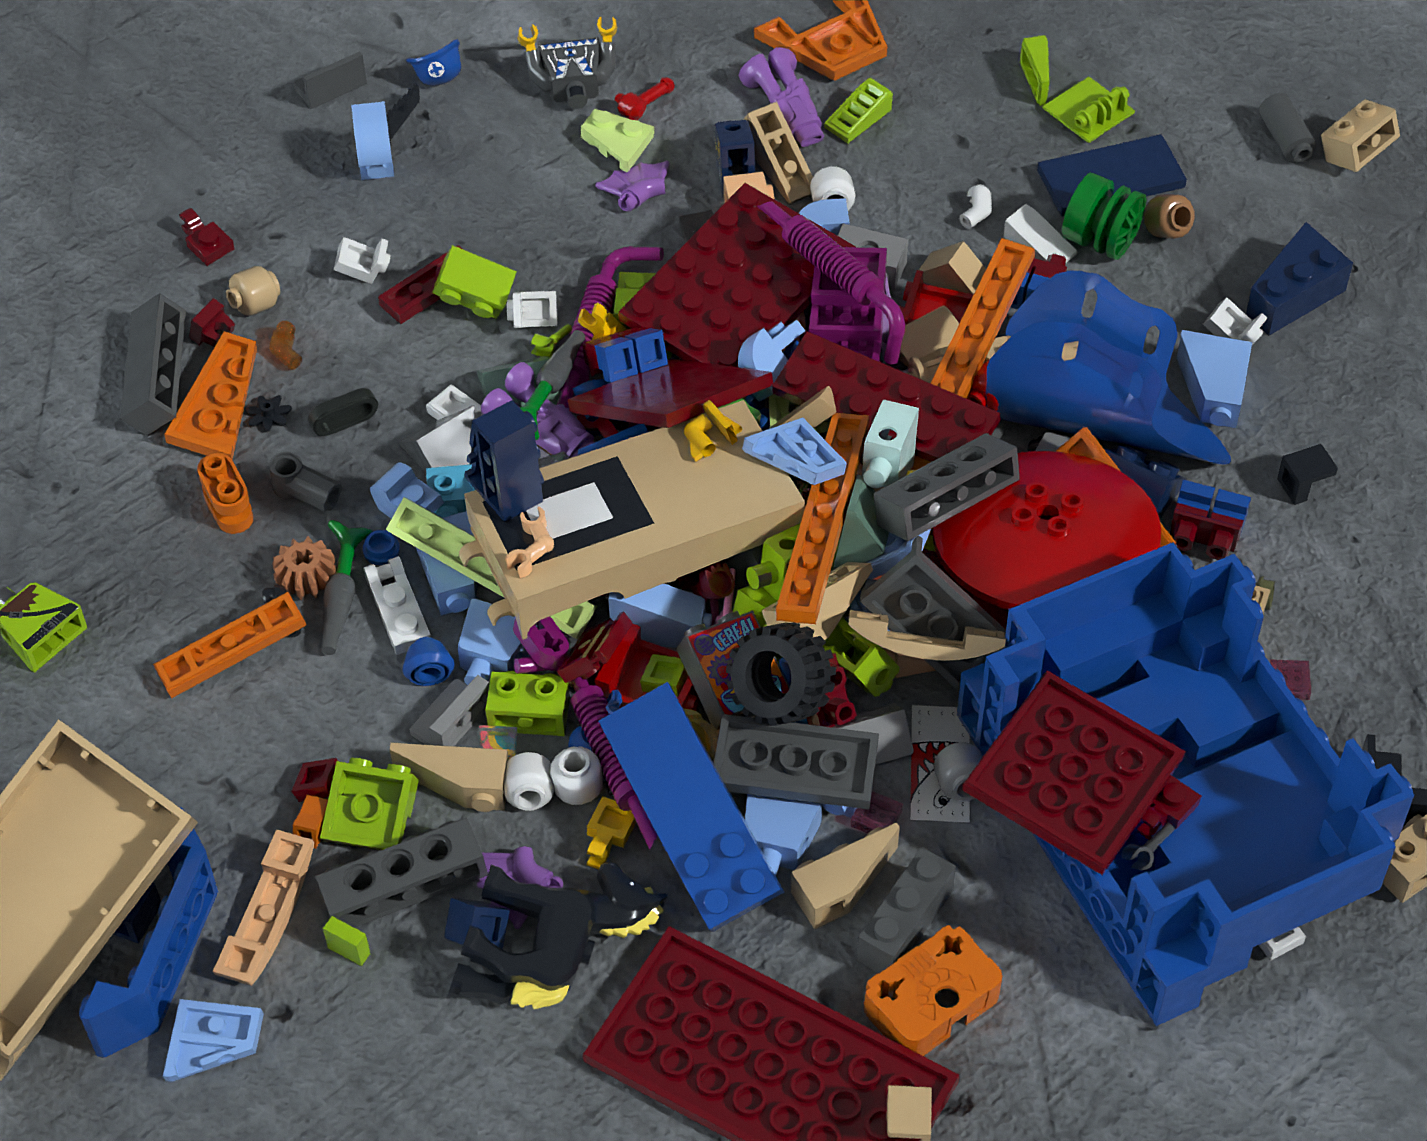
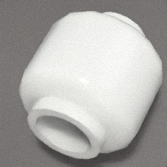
[810,166,856,211]
[550,747,603,805]
[504,752,554,811]

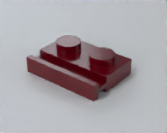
[557,611,632,683]

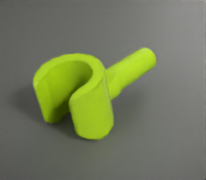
[531,324,572,358]

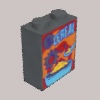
[676,611,790,731]

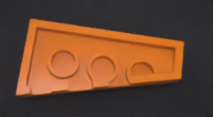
[164,331,257,460]

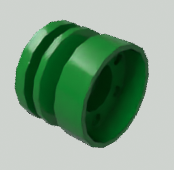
[1062,172,1147,260]

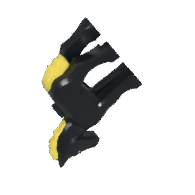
[448,862,668,1010]

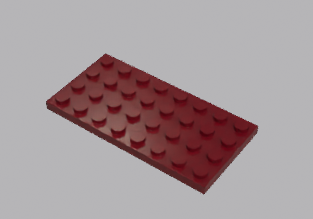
[583,926,960,1141]

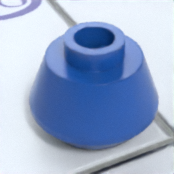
[402,637,455,686]

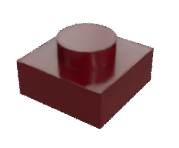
[291,757,338,802]

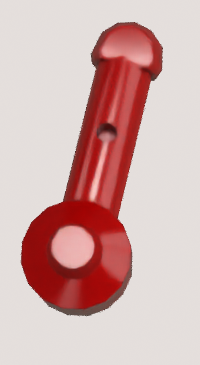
[615,77,675,120]

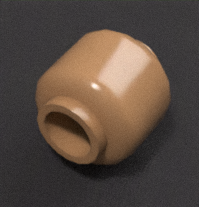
[1144,194,1195,239]

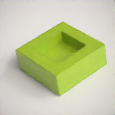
[640,654,688,697]
[323,916,370,966]

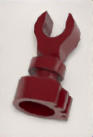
[682,563,735,603]

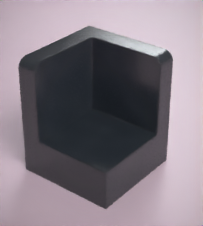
[1277,444,1338,505]

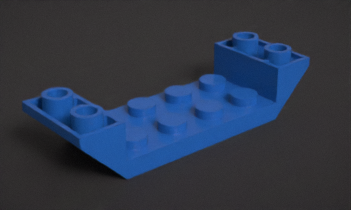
[79,807,218,1058]

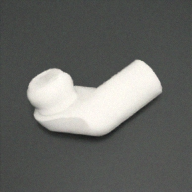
[959,184,992,229]

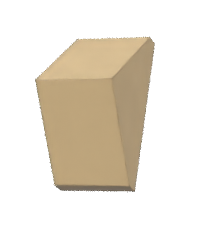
[919,241,986,294]

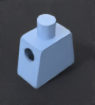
[458,598,538,685]
[745,794,822,876]

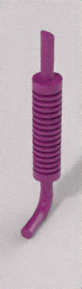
[757,201,905,364]
[556,246,664,409]
[514,657,658,850]

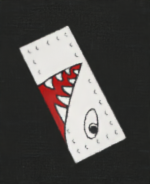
[910,705,970,823]

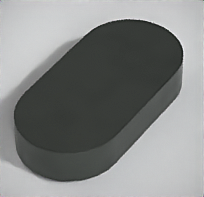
[308,388,379,436]

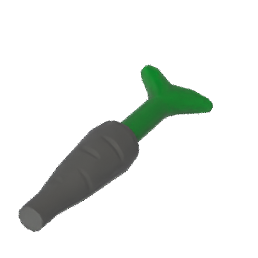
[520,330,585,441]
[321,520,373,655]

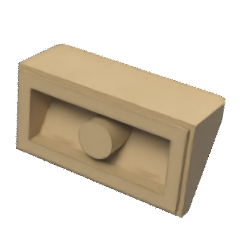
[898,306,959,367]
[770,386,837,429]

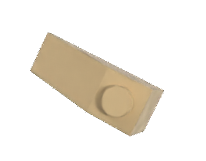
[743,102,813,204]
[762,562,873,640]
[390,743,509,812]

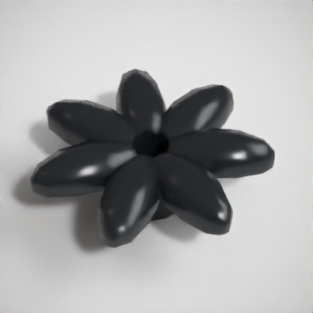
[246,395,292,432]

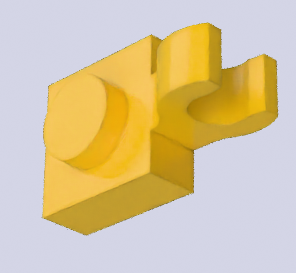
[578,303,627,340]
[587,796,636,870]

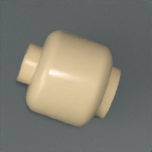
[226,266,280,316]

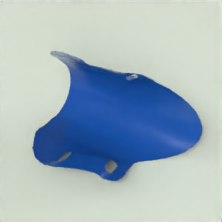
[985,270,1231,464]

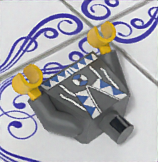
[517,17,617,109]

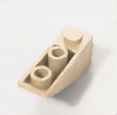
[791,822,900,930]

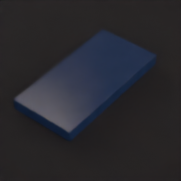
[1037,134,1187,216]

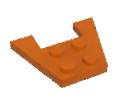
[754,0,887,81]

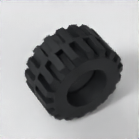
[726,622,836,726]

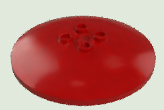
[933,451,1161,609]

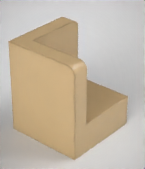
[886,1085,932,1141]

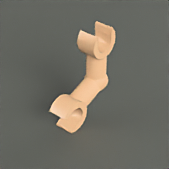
[505,506,554,578]

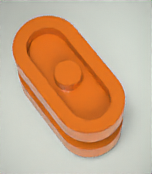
[197,453,254,534]

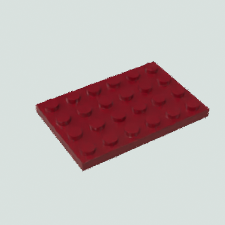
[618,183,856,367]

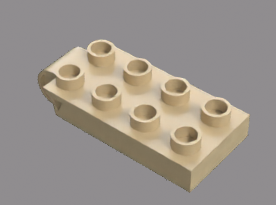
[0,720,198,1082]

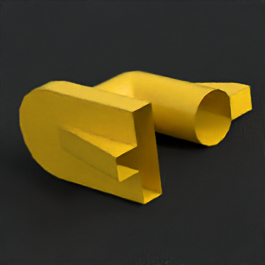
[684,400,743,462]

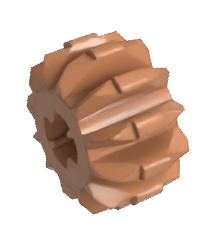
[272,536,336,600]

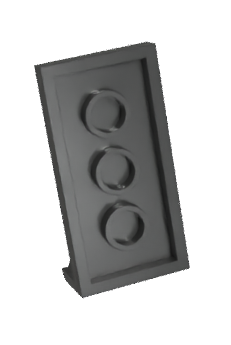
[860,536,1006,691]
[714,714,879,809]

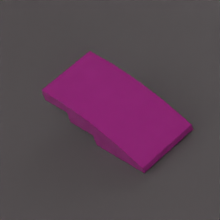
[809,247,887,362]

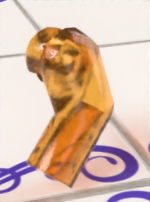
[269,321,302,370]

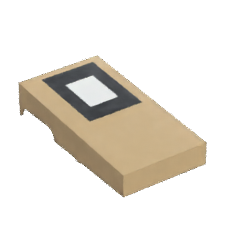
[459,400,805,640]

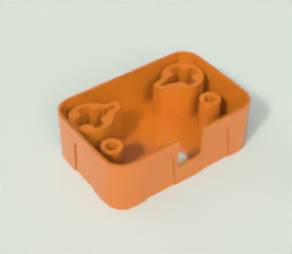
[864,925,1002,1056]

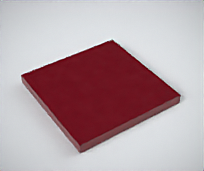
[568,359,773,428]
[962,670,1186,875]

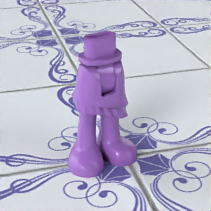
[739,47,824,147]
[481,362,595,460]

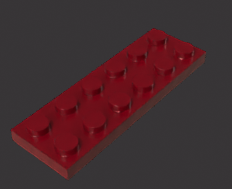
[772,331,1000,462]

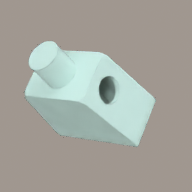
[862,400,919,488]

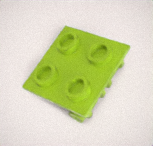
[1043,76,1135,143]

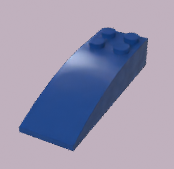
[599,682,784,931]

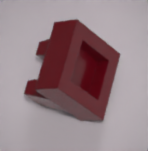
[189,298,235,347]

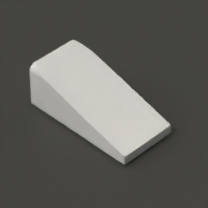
[1003,204,1077,263]

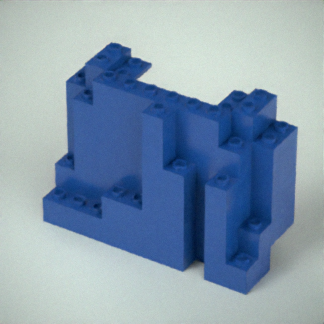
[957,542,1414,1026]

